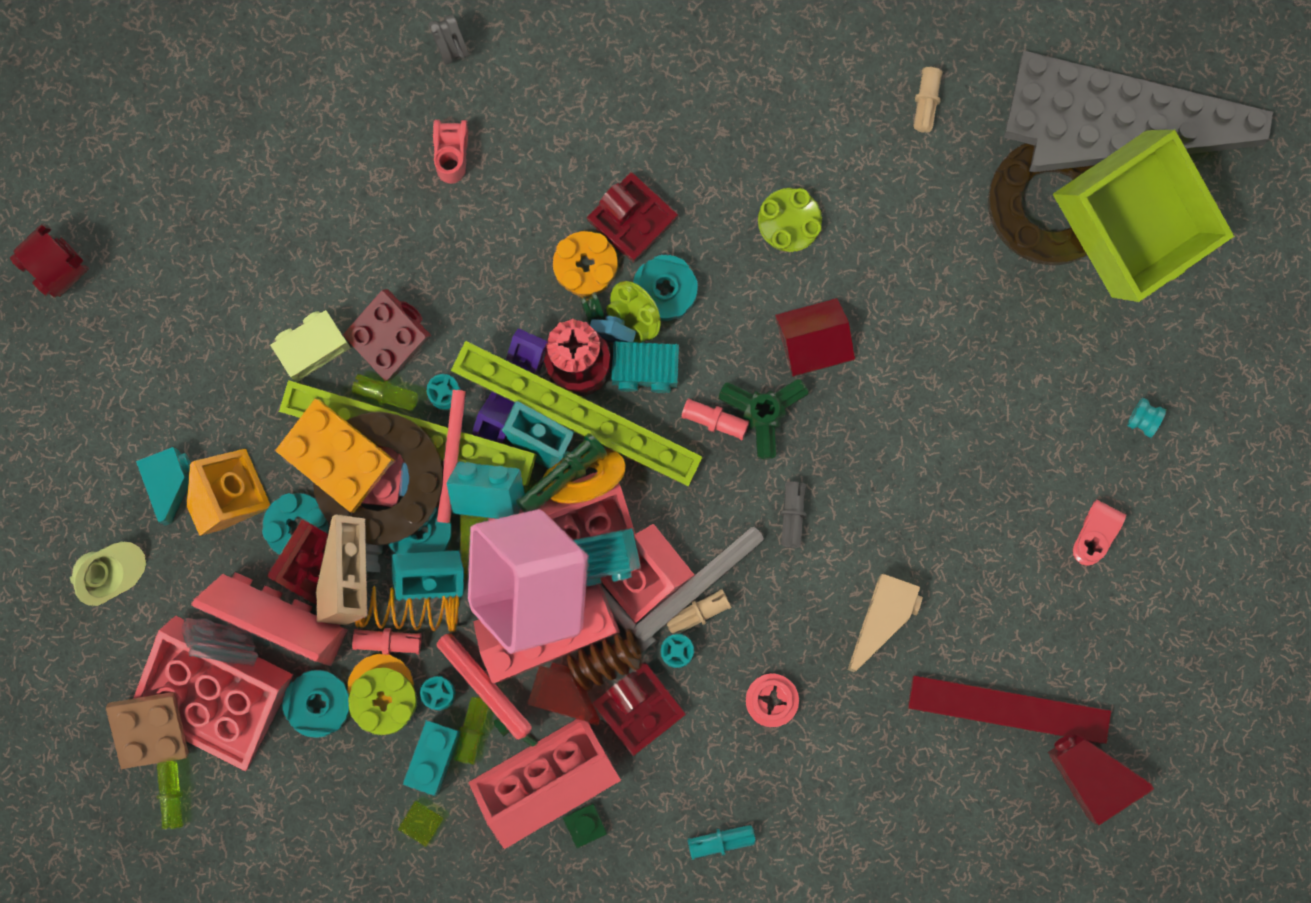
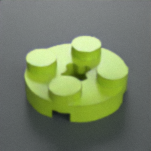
[349,668,417,735]

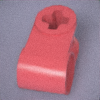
[433,120,468,184]
[1073,499,1127,566]

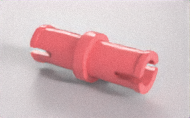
[681,398,750,440]
[352,628,422,655]

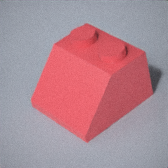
[601,524,695,624]

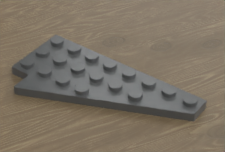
[1003,51,1273,172]

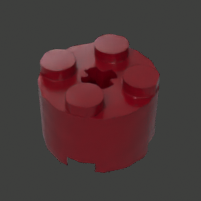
[10,223,90,298]
[544,333,611,397]

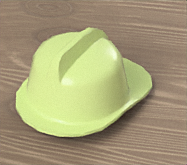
[70,542,146,606]

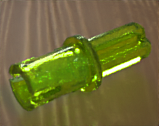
[352,374,418,411]
[454,697,488,765]
[156,761,184,829]

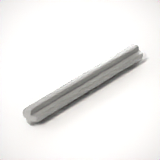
[632,527,764,643]

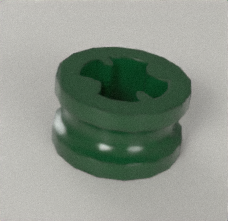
[580,292,605,324]

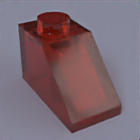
[528,662,600,725]

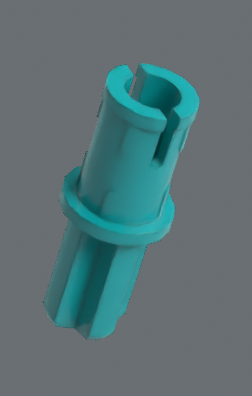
[687,825,756,860]

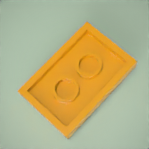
[275,398,395,513]

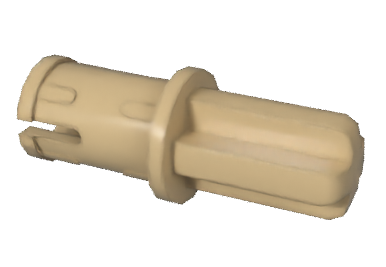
[914,67,943,132]
[666,589,732,634]

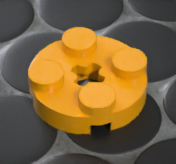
[553,231,618,297]

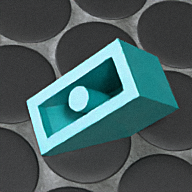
[502,401,574,469]
[136,447,190,526]

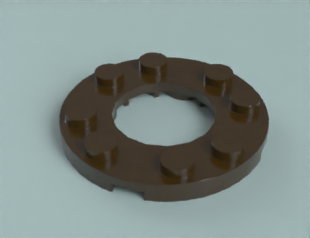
[988,143,1094,265]
[313,412,444,545]

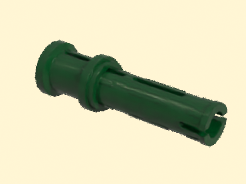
[516,433,607,513]

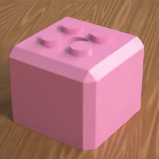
[468,509,588,654]

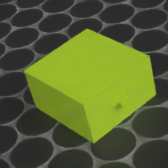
[1053,130,1235,302]

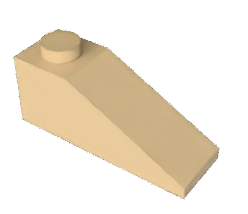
[317,515,367,625]
[848,574,923,672]

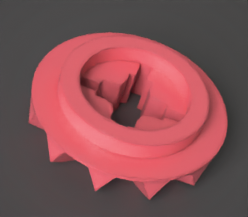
[547,319,600,372]
[746,674,799,727]

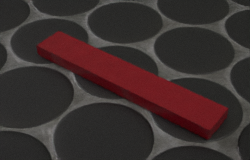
[907,676,1111,744]

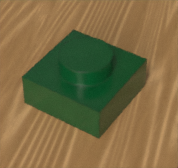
[563,804,607,848]

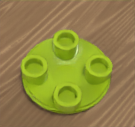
[758,188,822,252]
[606,281,661,343]

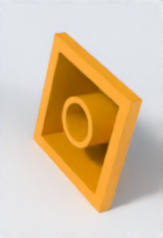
[187,448,270,536]

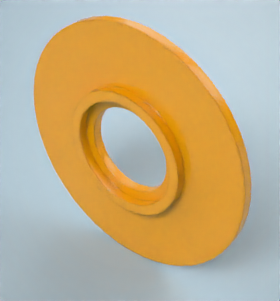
[543,448,626,503]

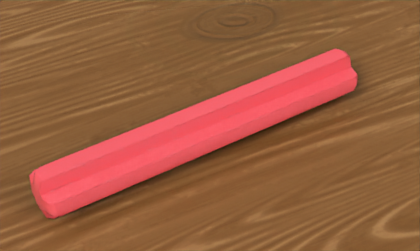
[436,633,532,740]

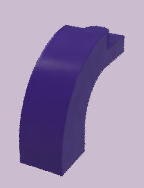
[471,328,548,444]

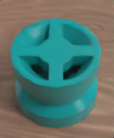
[426,374,460,410]
[1127,398,1166,438]
[661,634,694,668]
[420,676,456,710]

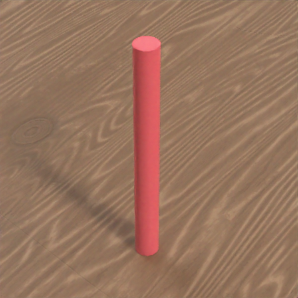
[437,390,466,523]

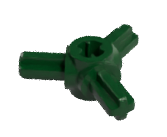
[718,379,808,460]

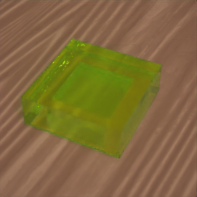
[397,800,444,847]

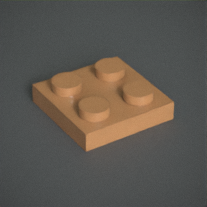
[106,692,189,769]

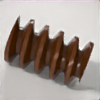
[567,628,642,691]

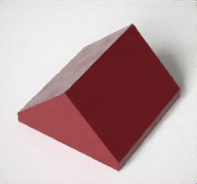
[775,298,855,377]

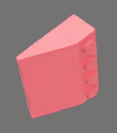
[192,572,348,666]
[133,616,293,771]

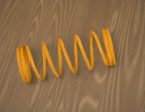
[355,586,459,632]

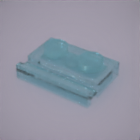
[181,618,258,666]

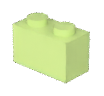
[270,310,351,383]

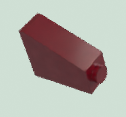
[1048,734,1154,826]

